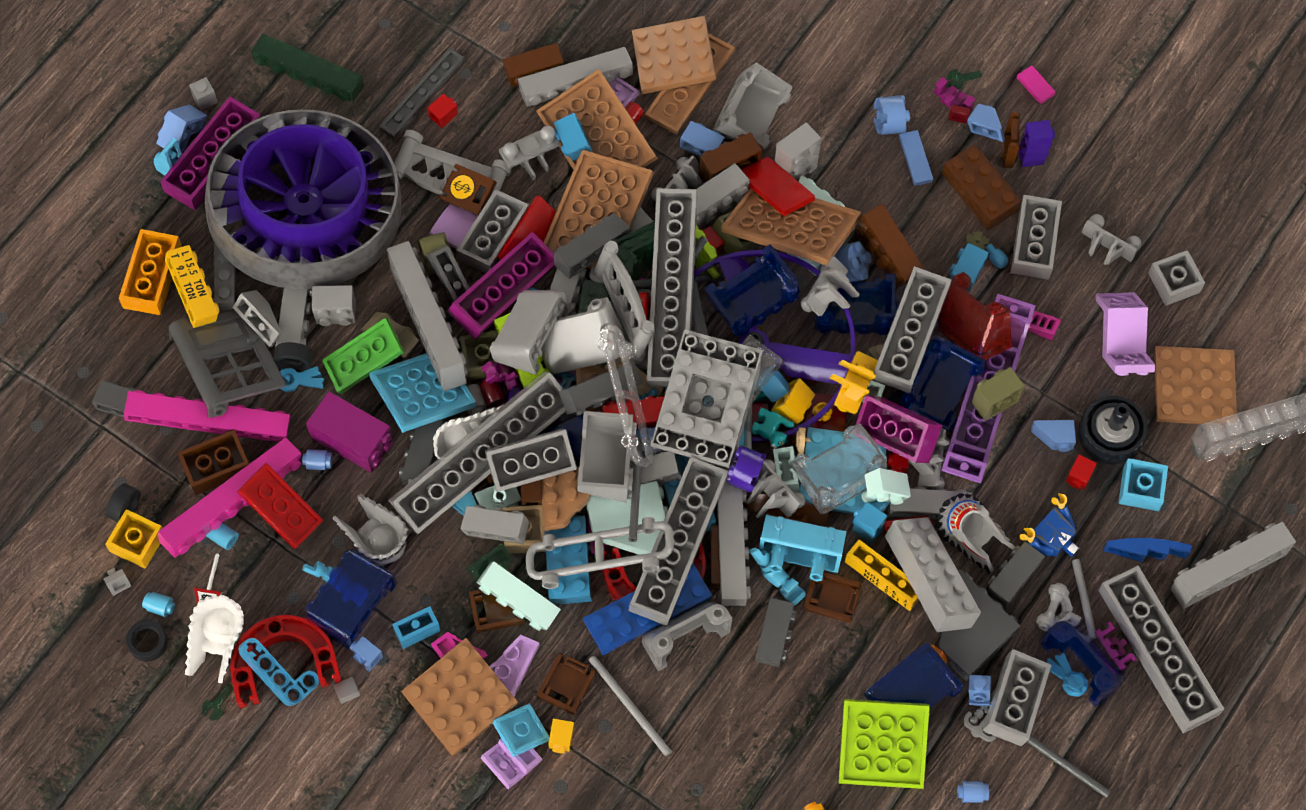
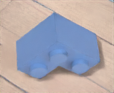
[156,104,208,153]

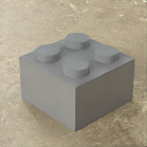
[1148,250,1205,306]
[312,285,356,326]

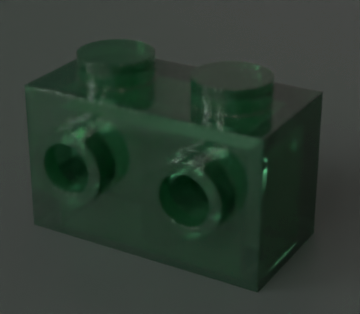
[466,543,514,585]

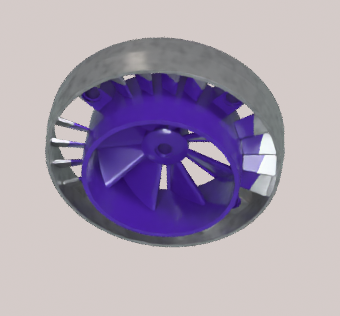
[205,109,401,289]

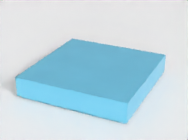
[493,703,550,757]

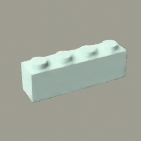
[476,561,561,631]

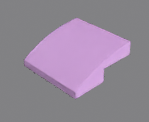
[429,204,477,249]
[481,738,542,789]

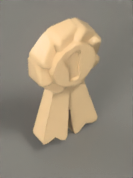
[796,427,810,471]

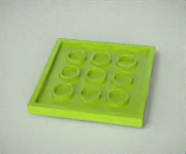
[838,699,930,789]

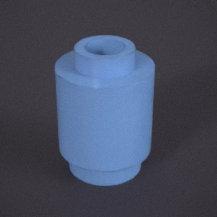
[302,449,333,470]
[957,781,989,803]

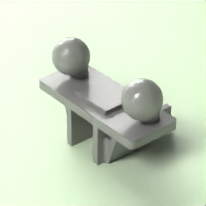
[499,126,559,180]
[651,156,703,201]
[1082,214,1141,265]
[801,256,860,316]
[908,429,950,490]
[746,459,805,518]

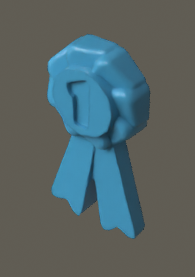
[280,366,324,392]
[1046,653,1088,697]

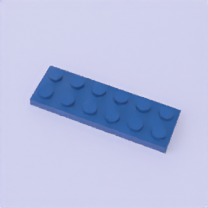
[583,564,712,655]

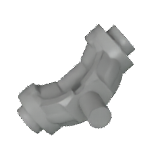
[1036,583,1081,632]

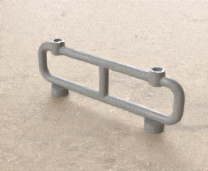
[526,517,674,589]

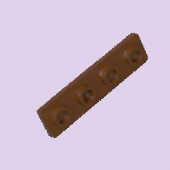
[747,492,830,527]

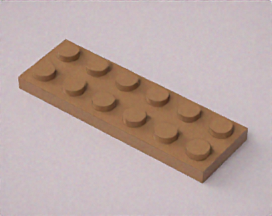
[645,33,735,135]

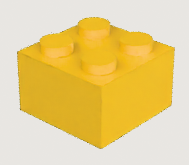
[105,509,163,569]

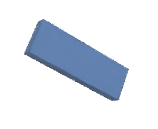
[899,130,933,186]

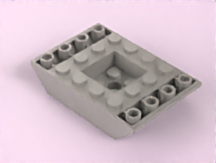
[650,329,763,468]

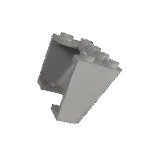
[577,411,637,503]

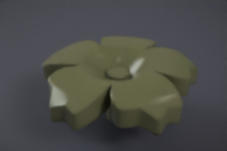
[966,230,989,250]

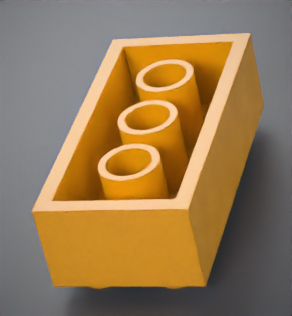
[119,229,182,315]

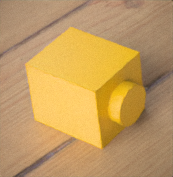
[549,719,574,753]

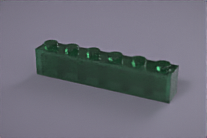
[251,33,364,103]

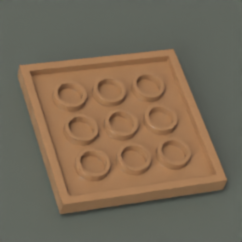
[632,16,716,94]
[1154,346,1237,426]
[401,638,519,757]

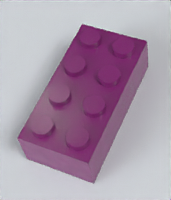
[853,395,942,463]

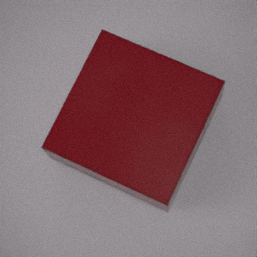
[948,105,970,124]

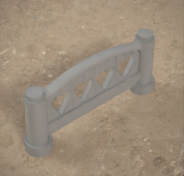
[394,130,512,202]
[589,241,655,364]

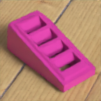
[1028,311,1061,341]

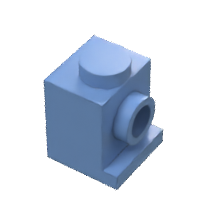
[349,636,383,673]
[969,675,991,706]

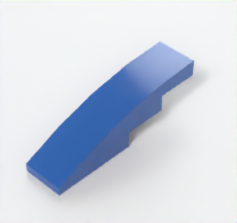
[1103,538,1192,562]

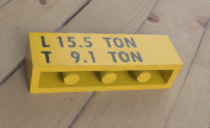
[165,245,219,328]
[845,540,919,611]

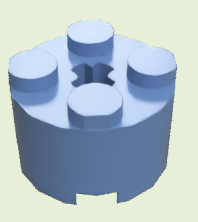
[874,95,910,135]
[835,241,872,282]

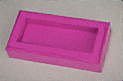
[1017,65,1055,104]

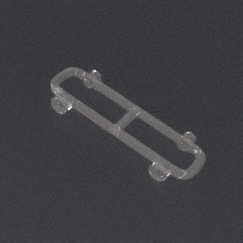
[597,323,659,467]

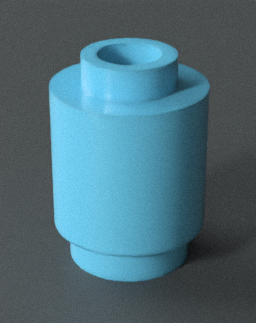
[142,592,175,617]

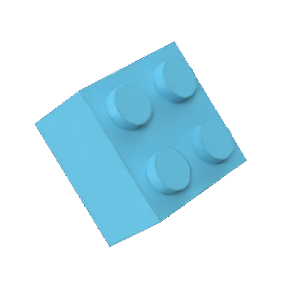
[1118,458,1168,511]

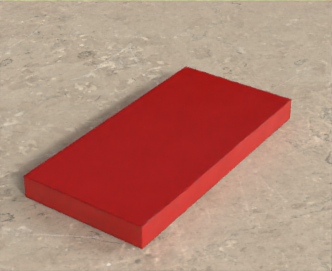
[741,157,815,216]
[497,196,556,260]
[237,463,323,549]

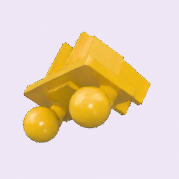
[830,351,878,414]

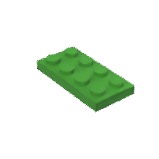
[322,318,405,394]

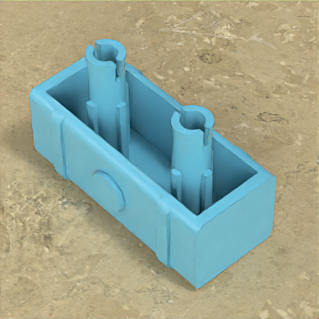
[759,515,847,581]

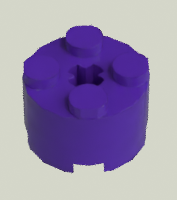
[726,446,766,493]

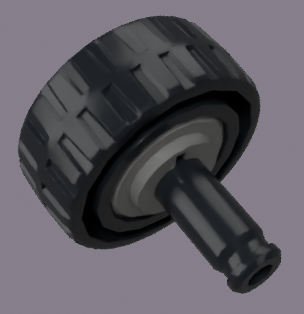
[1078,395,1148,465]

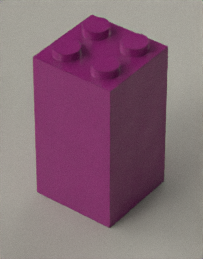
[306,391,393,473]

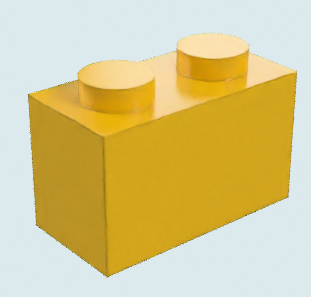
[771,378,815,424]

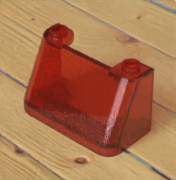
[938,272,1012,361]

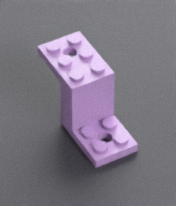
[1096,292,1155,376]

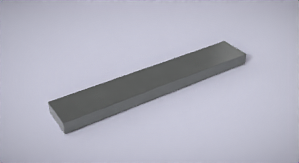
[379,48,465,140]

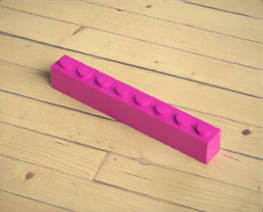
[124,390,290,442]
[158,437,302,558]

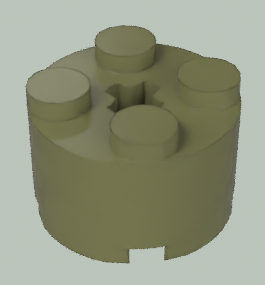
[418,232,452,276]

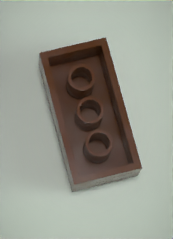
[942,145,1022,230]
[855,203,925,289]

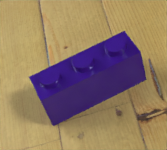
[1018,120,1055,167]

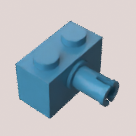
[852,500,890,545]

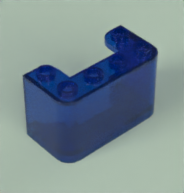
[705,244,800,336]
[814,274,896,335]
[305,549,397,651]

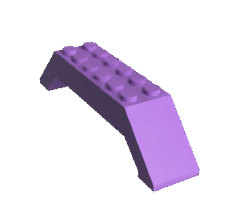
[941,294,1036,483]

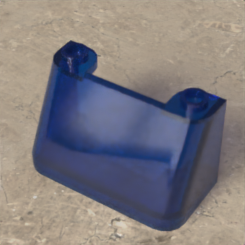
[899,335,986,432]
[1041,621,1124,707]
[863,642,963,710]

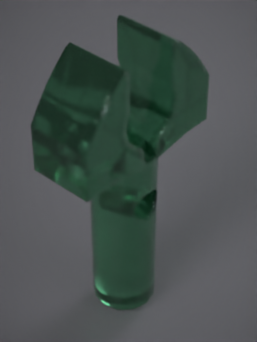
[946,69,982,89]
[202,684,234,721]

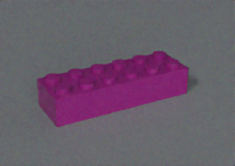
[160,97,261,211]
[447,232,555,340]

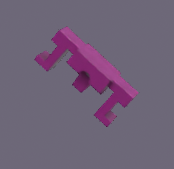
[933,77,976,111]
[481,361,522,391]
[1095,622,1138,671]

